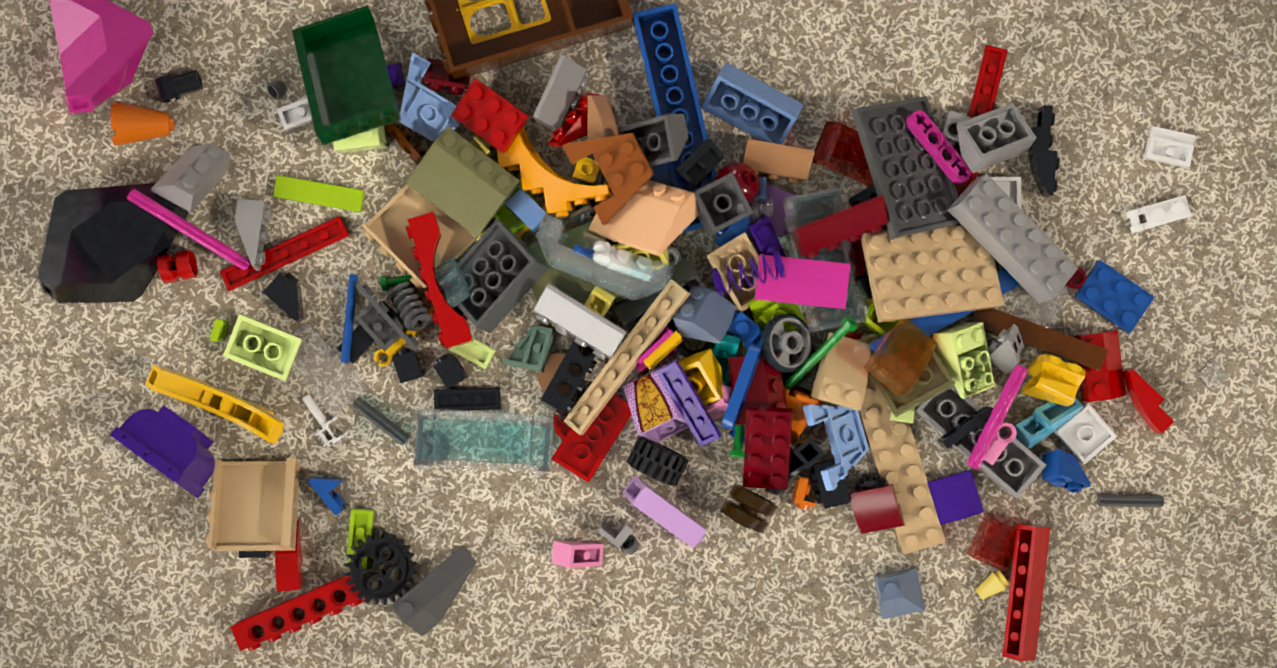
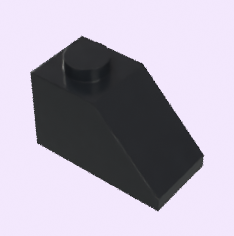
[263,272,304,322]

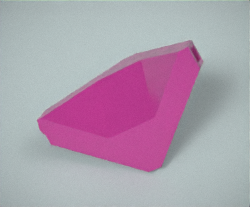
[49,0,153,114]

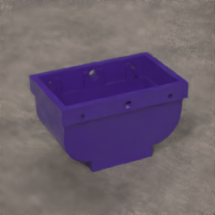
[110,405,215,498]

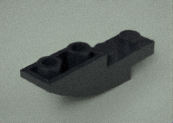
[1028,105,1060,197]

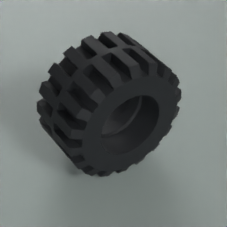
[627,437,689,486]

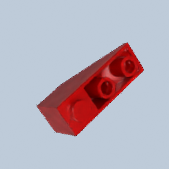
[548,93,615,147]

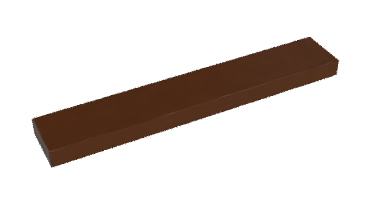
[971,308,1108,371]

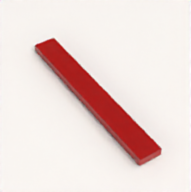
[954,45,1008,197]

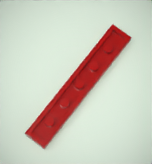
[219,216,350,292]

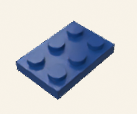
[1073,260,1155,334]

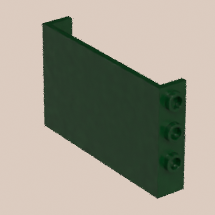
[292,5,401,145]

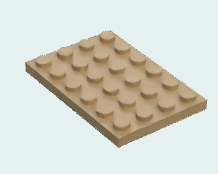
[861,224,1004,322]

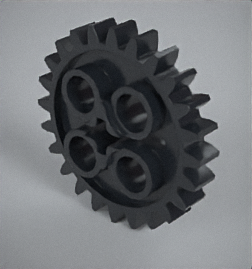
[343,532,417,605]

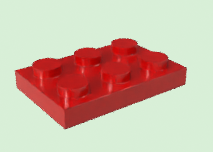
[451,78,530,154]

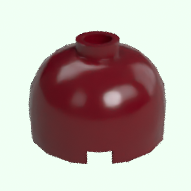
[714,162,759,203]

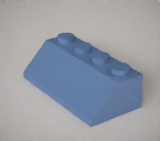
[702,62,804,145]

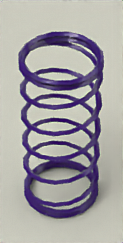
[712,250,786,296]

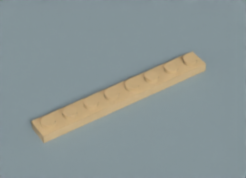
[564,279,690,435]

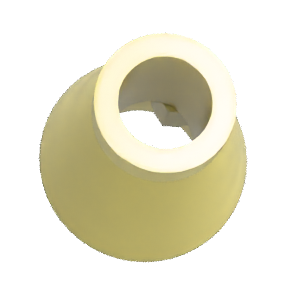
[975,570,1010,600]

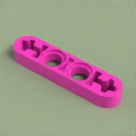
[906,110,971,184]

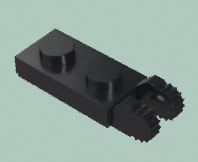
[938,406,994,449]

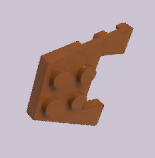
[562,133,654,225]

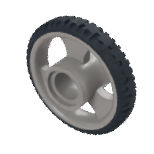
[761,314,813,372]

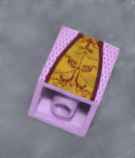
[623,368,689,443]

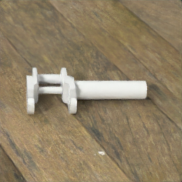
[302,394,349,447]

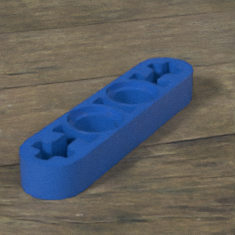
[722,343,762,430]

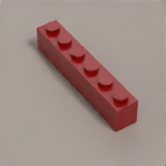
[1002,524,1051,661]

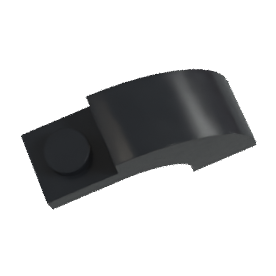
[770,436,825,493]

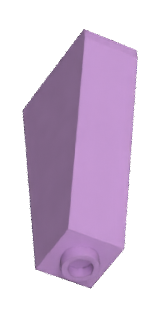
[622,475,707,548]

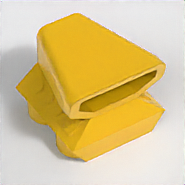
[1021,354,1085,407]

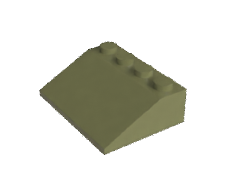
[406,126,519,238]

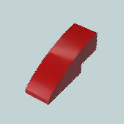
[1123,368,1175,434]
[275,520,303,592]

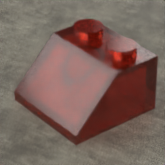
[967,514,1016,572]

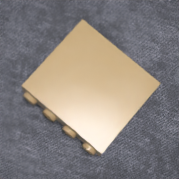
[361,184,477,290]
[206,458,300,551]

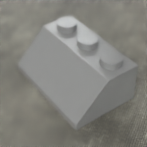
[533,54,589,131]
[957,103,1037,173]
[151,143,230,212]

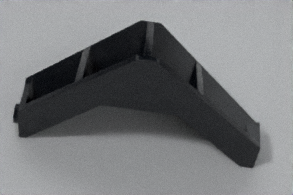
[37,183,188,304]

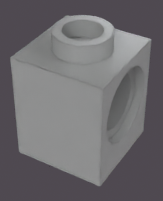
[940,111,971,147]

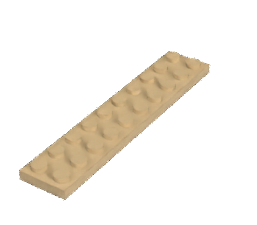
[856,332,946,555]

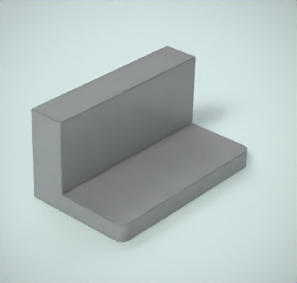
[598,520,633,548]

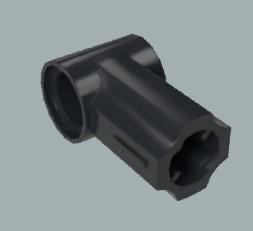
[155,70,203,103]

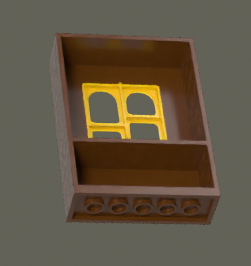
[424,0,634,81]

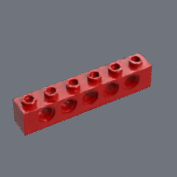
[230,575,365,652]

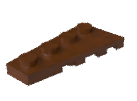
[384,122,425,165]

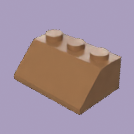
[742,139,815,185]

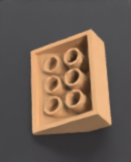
[588,180,699,255]

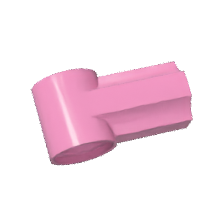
[984,421,1016,465]

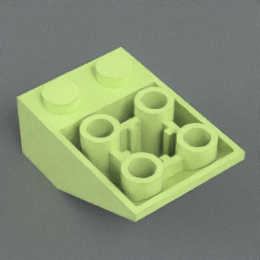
[933,322,995,399]

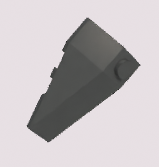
[391,546,477,636]

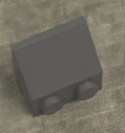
[693,172,753,236]

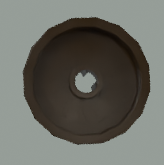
[720,483,778,534]

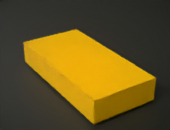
[643,331,682,370]

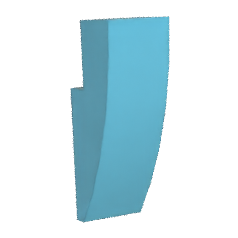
[1015,398,1083,449]

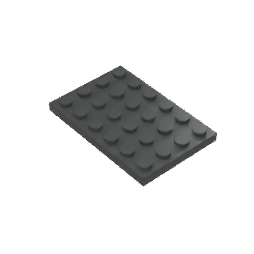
[852,96,960,240]

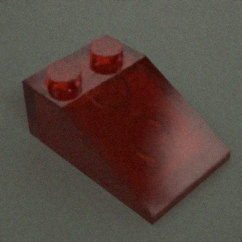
[812,121,874,187]

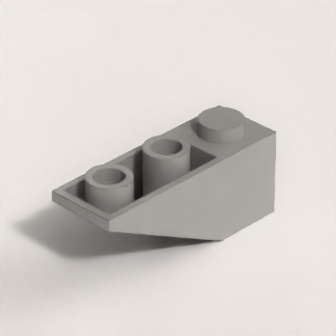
[235,199,272,271]

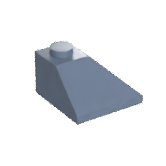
[873,567,925,619]

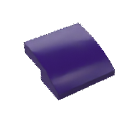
[927,469,984,525]

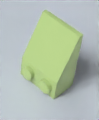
[223,314,303,381]

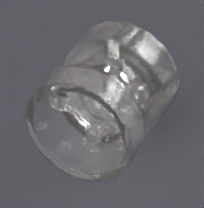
[750,199,774,222]

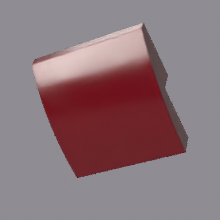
[849,484,905,534]

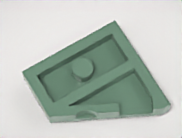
[503,325,556,373]

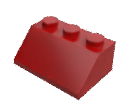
[1073,330,1126,402]

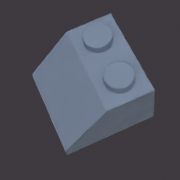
[673,286,738,344]

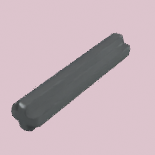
[352,397,409,445]
[1097,494,1164,507]

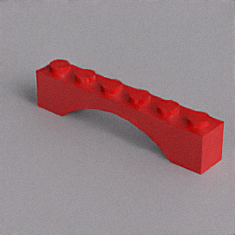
[405,212,474,349]

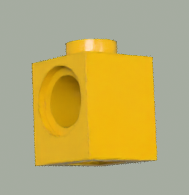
[572,158,600,186]

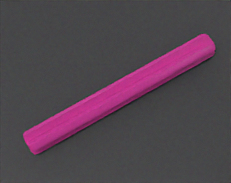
[967,365,1028,469]

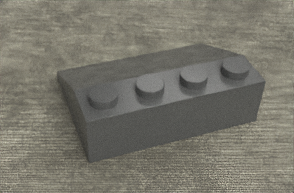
[439,219,549,333]

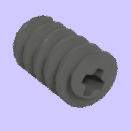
[390,282,433,331]

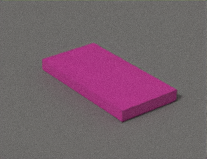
[755,254,850,309]

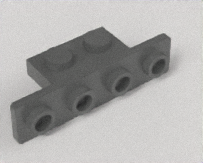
[355,282,419,353]

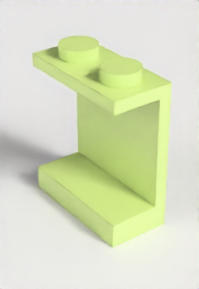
[333,126,388,153]

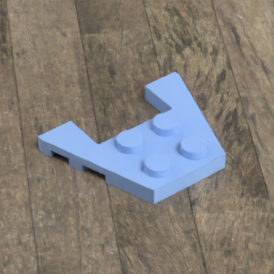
[398,52,461,142]
[802,405,869,491]

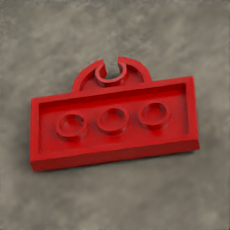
[551,394,632,483]

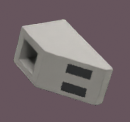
[988,324,1025,374]

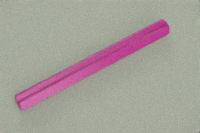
[127,189,251,270]

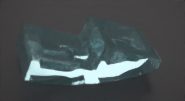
[435,257,471,308]

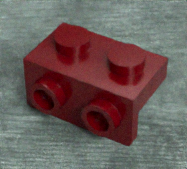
[423,58,471,95]

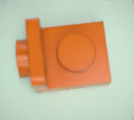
[791,475,816,510]

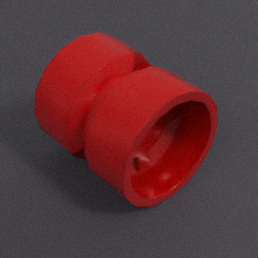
[157,249,198,284]

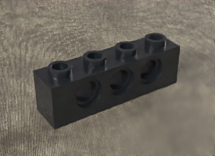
[540,338,597,415]

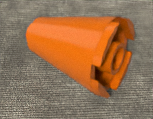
[110,101,175,146]
[784,385,822,445]

